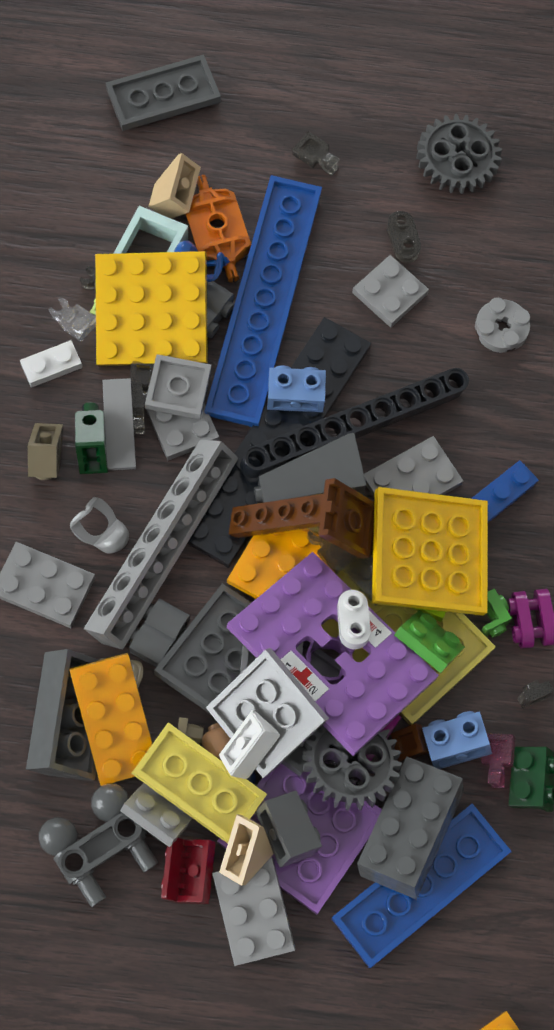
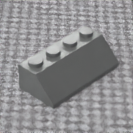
[26,649,98,781]

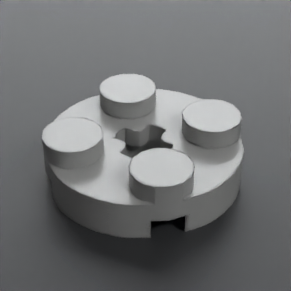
[475,298,530,353]

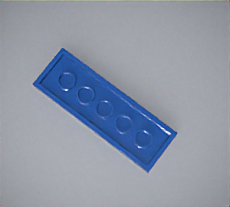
[331,803,512,969]

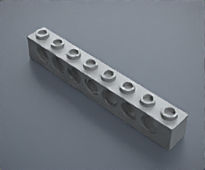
[84,439,238,650]

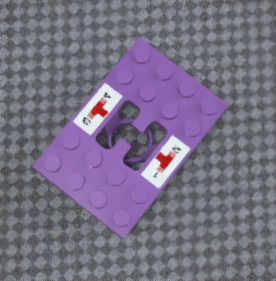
[227,552,439,756]

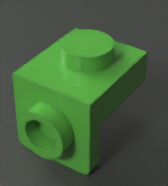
[481,588,512,638]

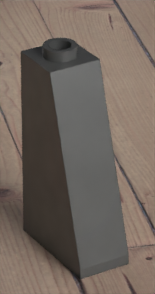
[254,433,366,504]

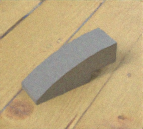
[102,378,136,471]

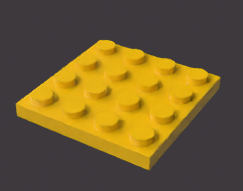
[95,251,208,366]
[372,487,488,616]

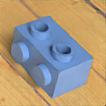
[267,365,326,412]
[422,711,492,769]

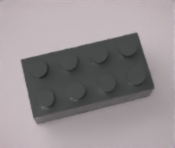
[357,757,464,900]

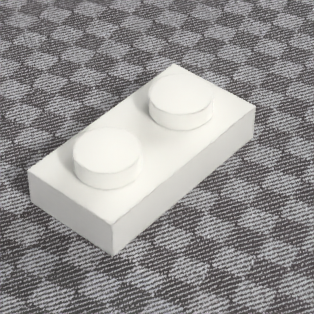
[20,340,82,388]

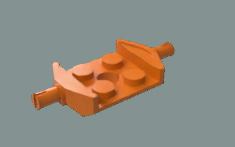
[184,175,251,282]

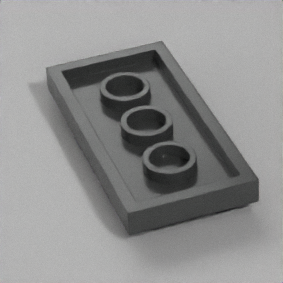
[105,54,221,131]

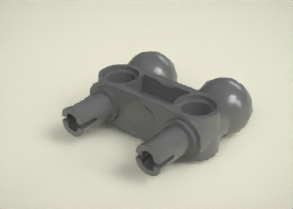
[39,783,159,907]

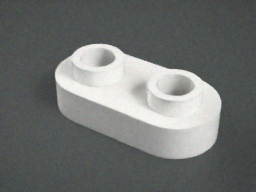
[337,590,371,649]

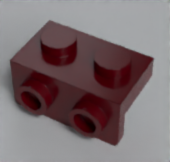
[161,838,216,904]

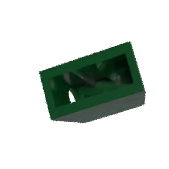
[75,402,108,474]

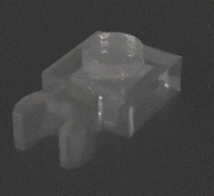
[48,297,96,342]

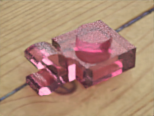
[481,733,515,788]

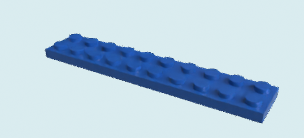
[205,175,322,427]

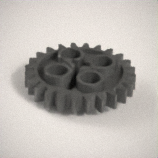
[416,114,502,194]
[302,725,402,811]

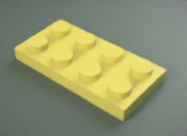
[131,722,267,844]

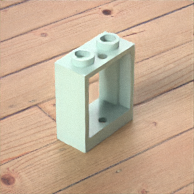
[113,206,188,254]

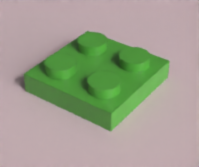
[394,610,465,673]

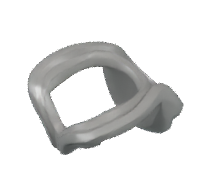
[70,497,129,554]

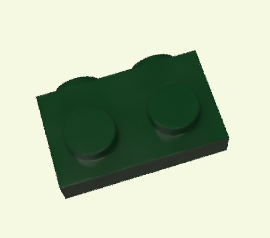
[509,747,554,812]

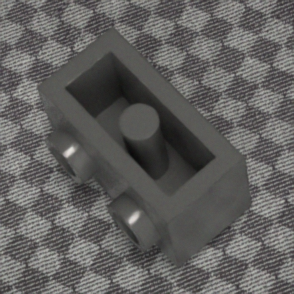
[255,790,322,868]

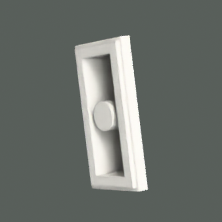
[219,710,280,779]

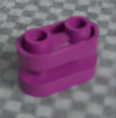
[507,588,554,649]

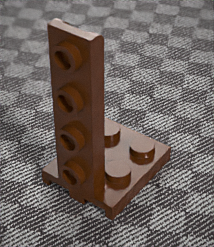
[229,478,374,559]

